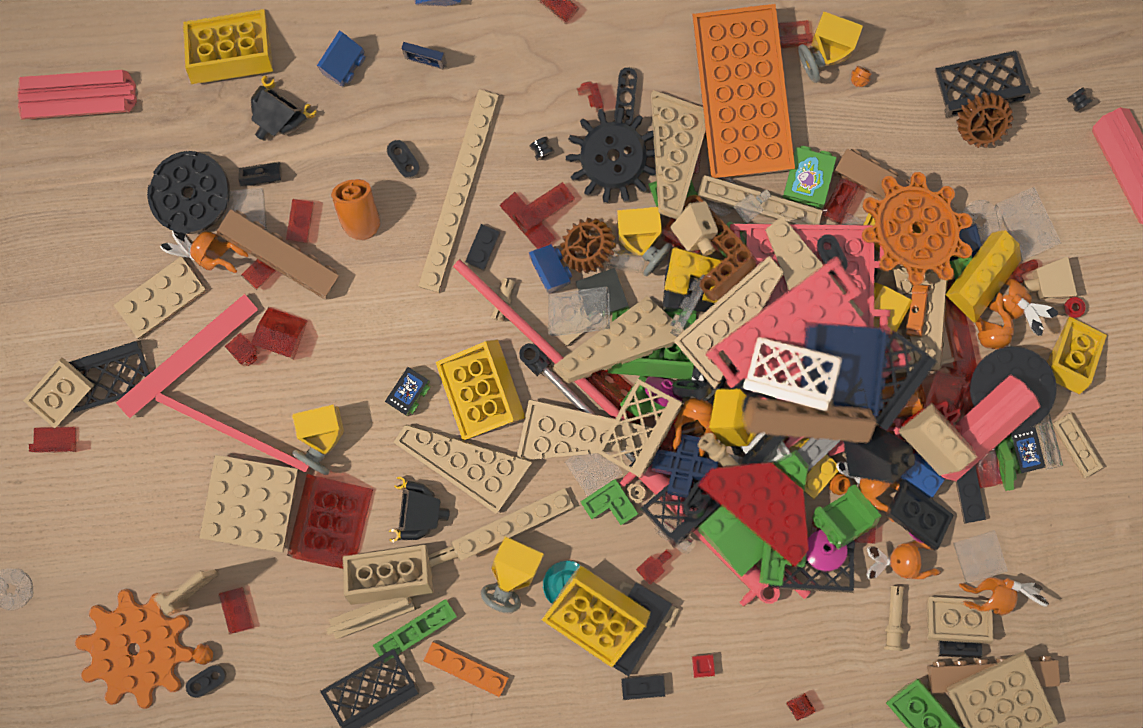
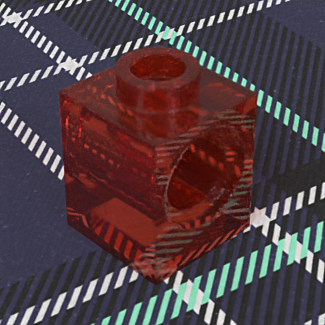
[225,333,260,367]

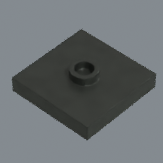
[575,268,629,321]

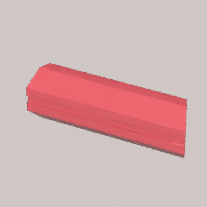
[18,70,137,120]
[1092,107,1143,224]
[941,375,1040,481]

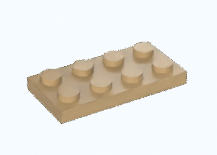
[114,257,207,339]

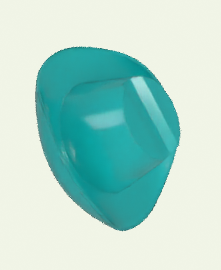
[543,561,580,604]

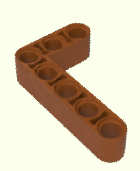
[684,195,757,301]

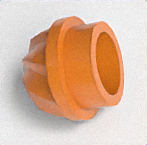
[851,66,872,87]
[828,474,850,495]
[191,643,213,665]

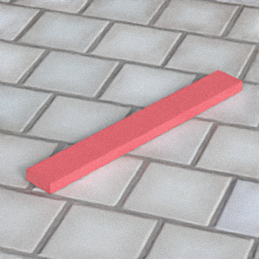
[116,294,258,418]
[155,392,311,473]

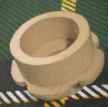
[627,482,647,503]

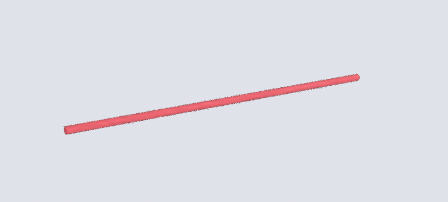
[453,259,811,599]

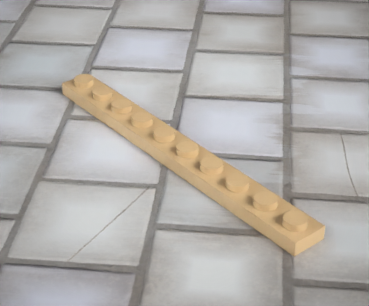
[419,90,499,293]

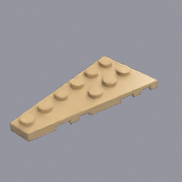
[651,90,706,219]
[765,216,864,317]
[673,256,784,389]
[893,265,948,372]
[554,296,685,383]
[517,399,652,460]
[394,424,532,514]

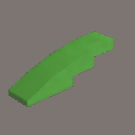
[372,599,457,663]

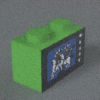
[385,367,431,416]
[1005,427,1046,474]

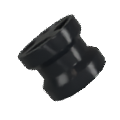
[1067,87,1093,112]
[529,136,555,161]

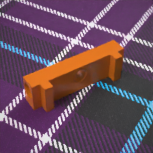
[906,285,929,337]

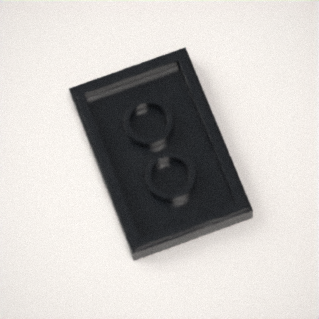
[886,479,954,550]

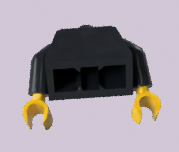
[251,76,316,141]
[389,477,450,542]

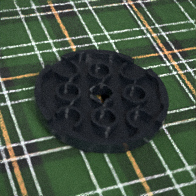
[147,151,230,234]
[970,347,1056,431]

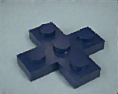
[651,434,718,498]

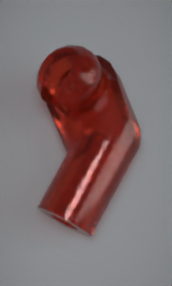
[1010,259,1038,283]

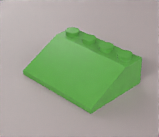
[608,308,696,379]
[697,506,764,577]

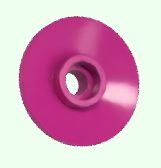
[644,377,683,407]
[806,530,847,571]

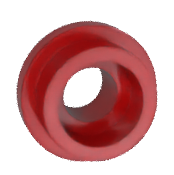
[1064,297,1086,318]

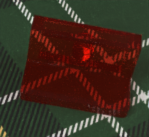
[29,427,76,453]
[219,587,254,634]

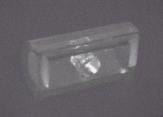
[603,248,645,274]
[654,519,698,555]

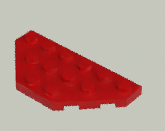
[698,462,809,567]

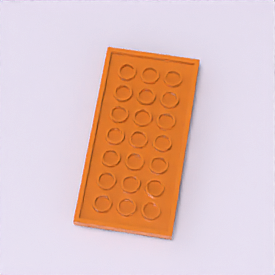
[692,4,795,179]

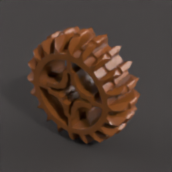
[956,92,1014,148]
[560,217,616,274]

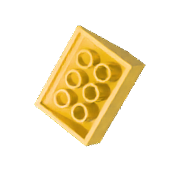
[183,9,273,84]
[435,339,525,441]
[542,565,651,667]

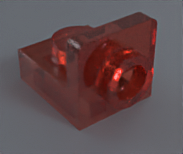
[577,81,604,112]

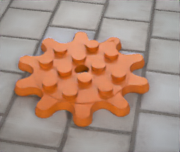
[862,172,972,285]
[75,589,194,709]

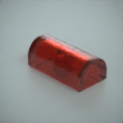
[538,0,579,24]
[822,178,861,225]

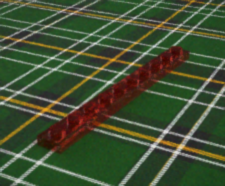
[944,280,1002,488]

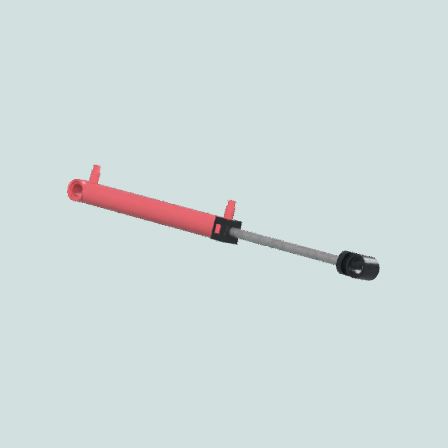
[519,343,780,607]

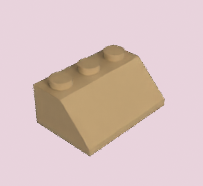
[898,404,977,475]

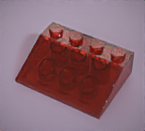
[287,474,373,569]

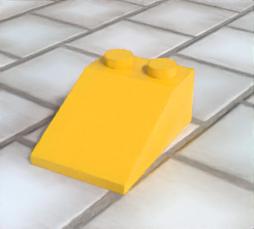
[1047,317,1107,395]

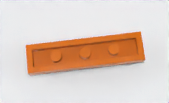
[424,642,509,697]

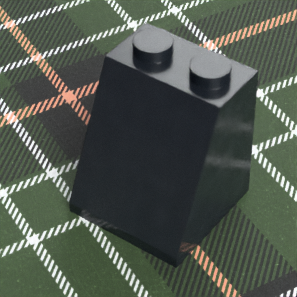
[662,265,715,315]
[843,425,915,483]

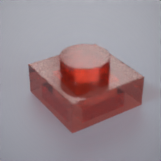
[786,693,816,721]

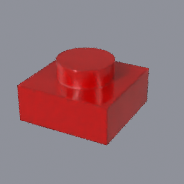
[692,654,715,678]

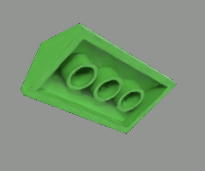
[886,679,961,728]

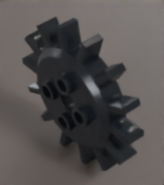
[566,108,656,204]

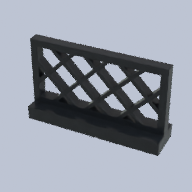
[935,50,1031,118]
[844,330,937,431]
[68,340,150,413]
[641,455,722,548]
[768,537,855,593]
[320,648,420,728]

